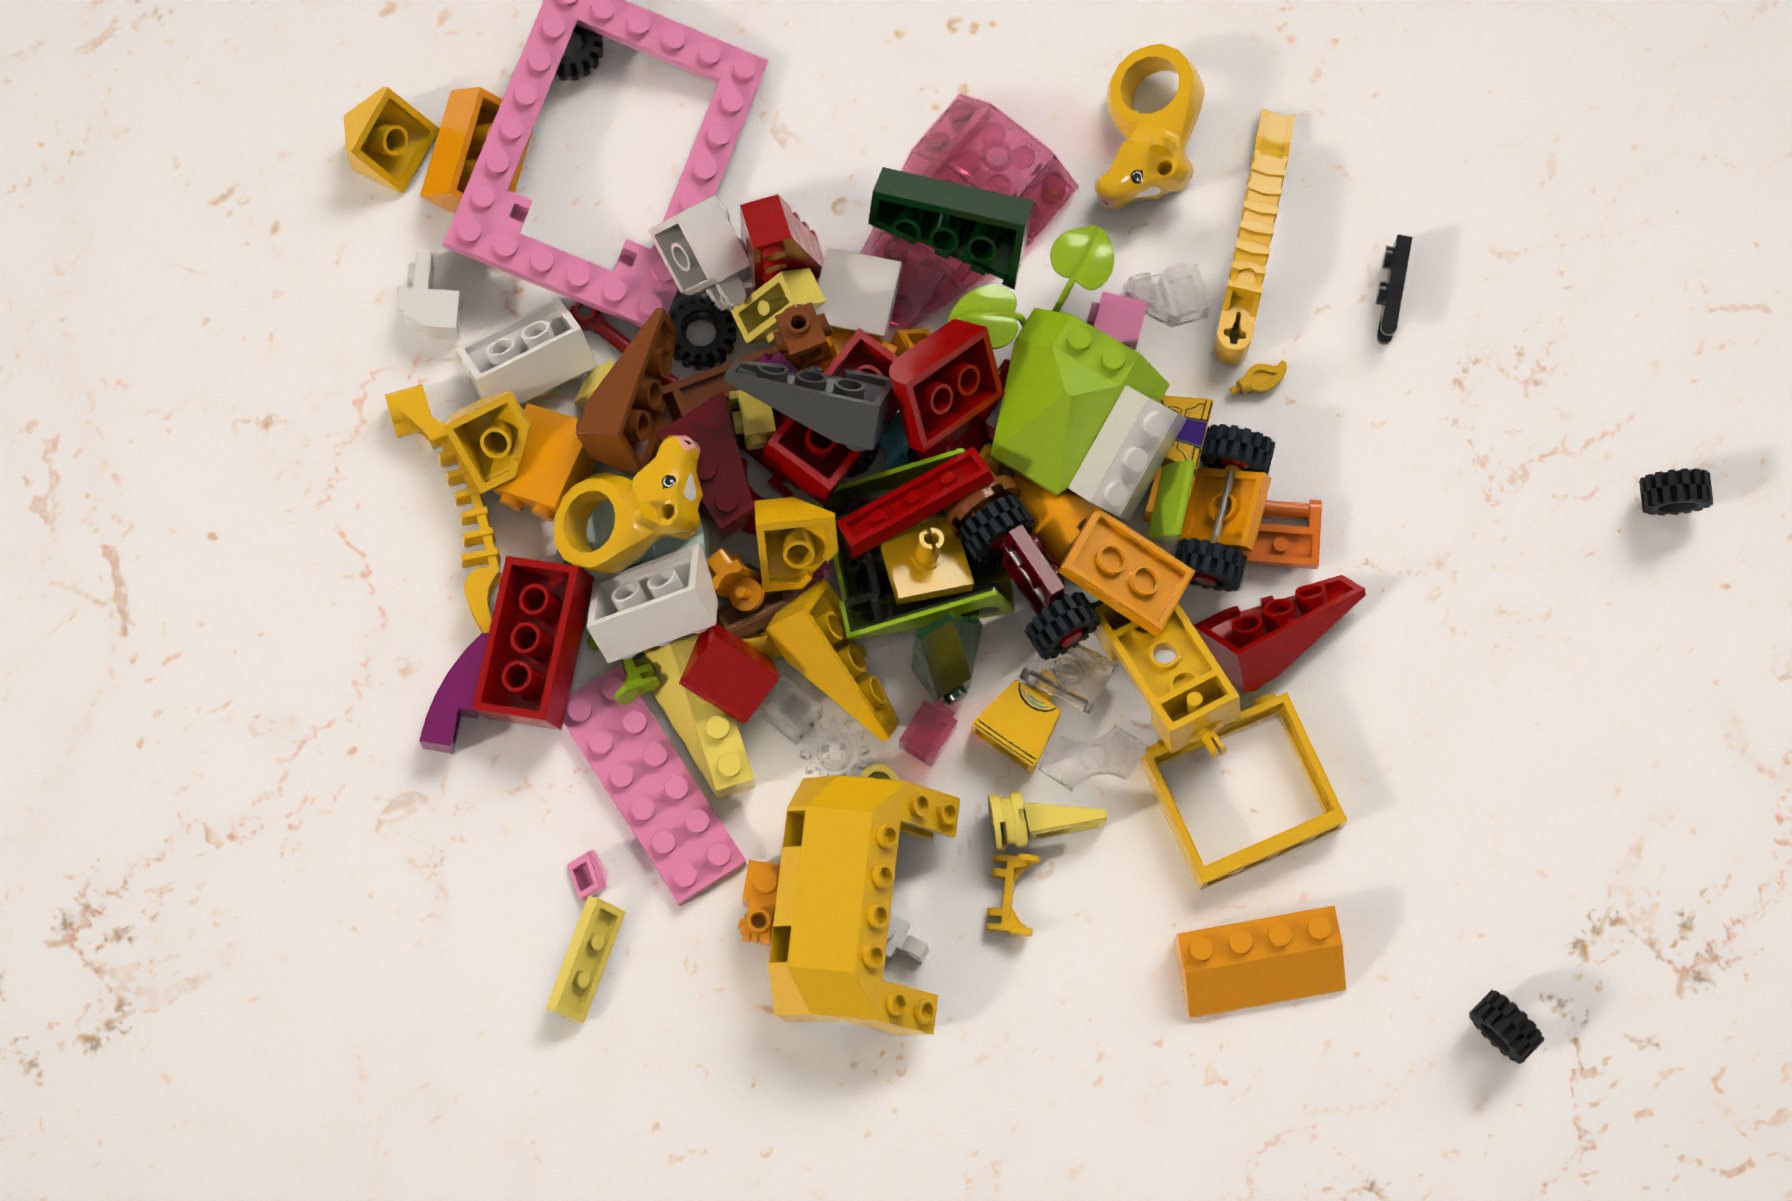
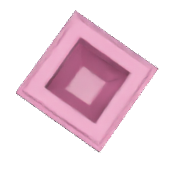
[567,850,607,902]

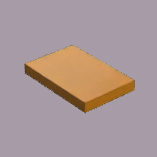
[1057,506,1195,637]

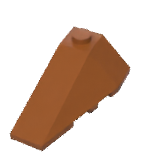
[575,308,677,478]

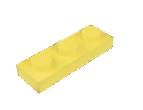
[546,896,626,1024]

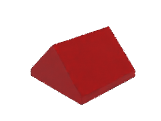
[679,623,780,724]

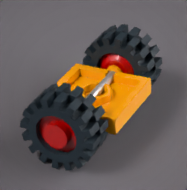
[1174,424,1276,592]

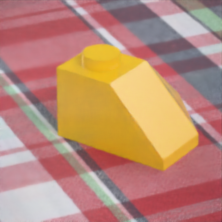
[443,390,531,494]
[754,497,838,592]

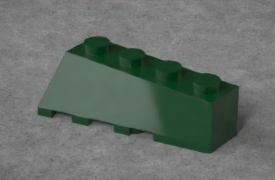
[868,167,1034,290]

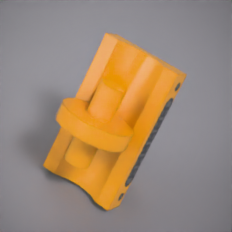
[706,548,764,612]

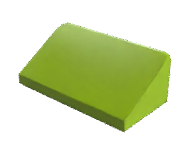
[1148,460,1196,545]

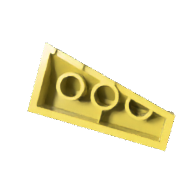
[633,633,755,799]

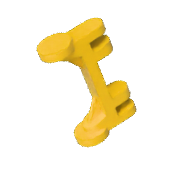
[985,854,1040,937]

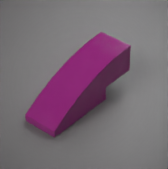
[419,633,488,754]

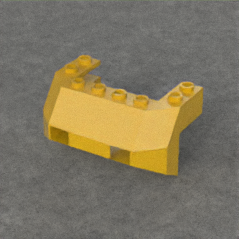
[768,775,960,1035]

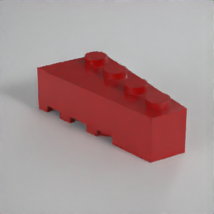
[740,194,824,292]

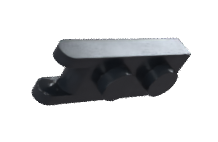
[1375,234,1413,345]

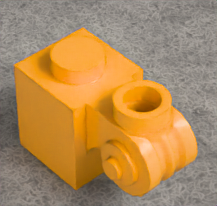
[738,860,780,946]

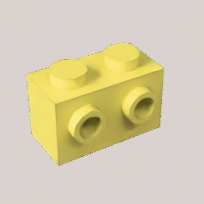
[730,268,827,345]

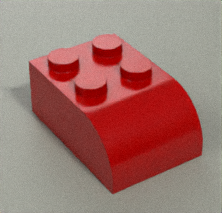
[889,319,1004,452]

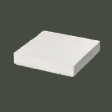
[815,247,903,339]

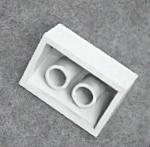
[456,298,598,404]
[1068,385,1187,521]
[587,543,718,663]

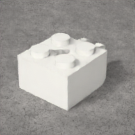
[647,195,752,311]

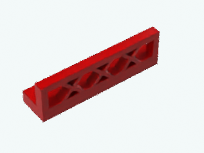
[836,447,994,559]

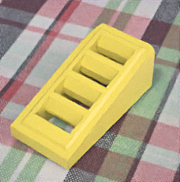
[1023,803,1108,841]

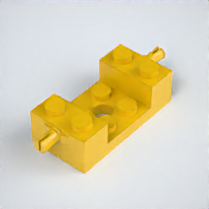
[1094,603,1240,759]

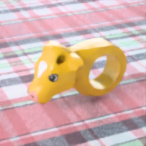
[1094,44,1205,210]
[554,435,703,574]

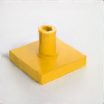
[879,516,974,605]

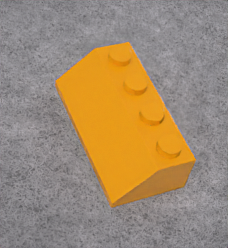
[1173,905,1346,1019]

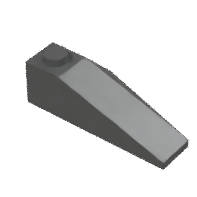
[724,360,894,451]

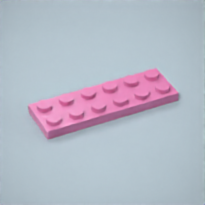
[563,664,747,906]

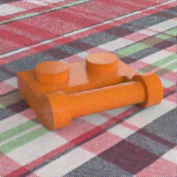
[1241,499,1322,569]

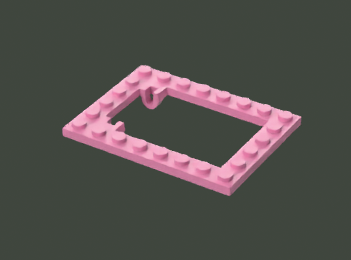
[442,0,769,328]

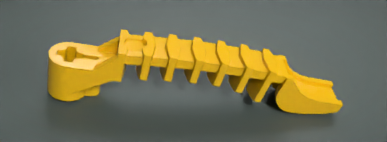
[1213,108,1296,365]
[385,384,501,634]

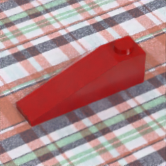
[1193,575,1366,694]

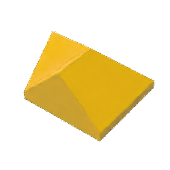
[343,86,439,194]

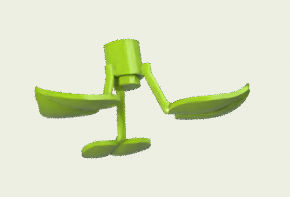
[947,225,1114,349]

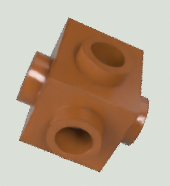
[772,302,833,371]

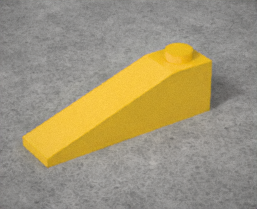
[765,577,900,742]

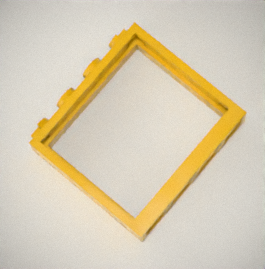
[1140,692,1348,891]

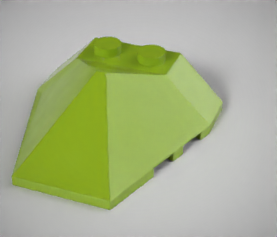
[990,307,1170,496]

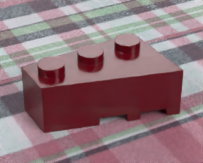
[657,391,755,540]

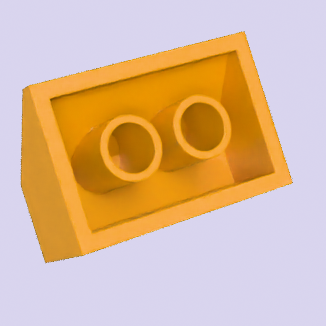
[420,87,534,213]

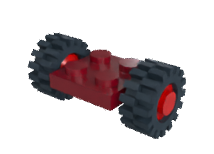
[958,494,1101,660]

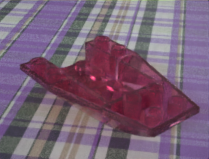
[860,94,1079,330]

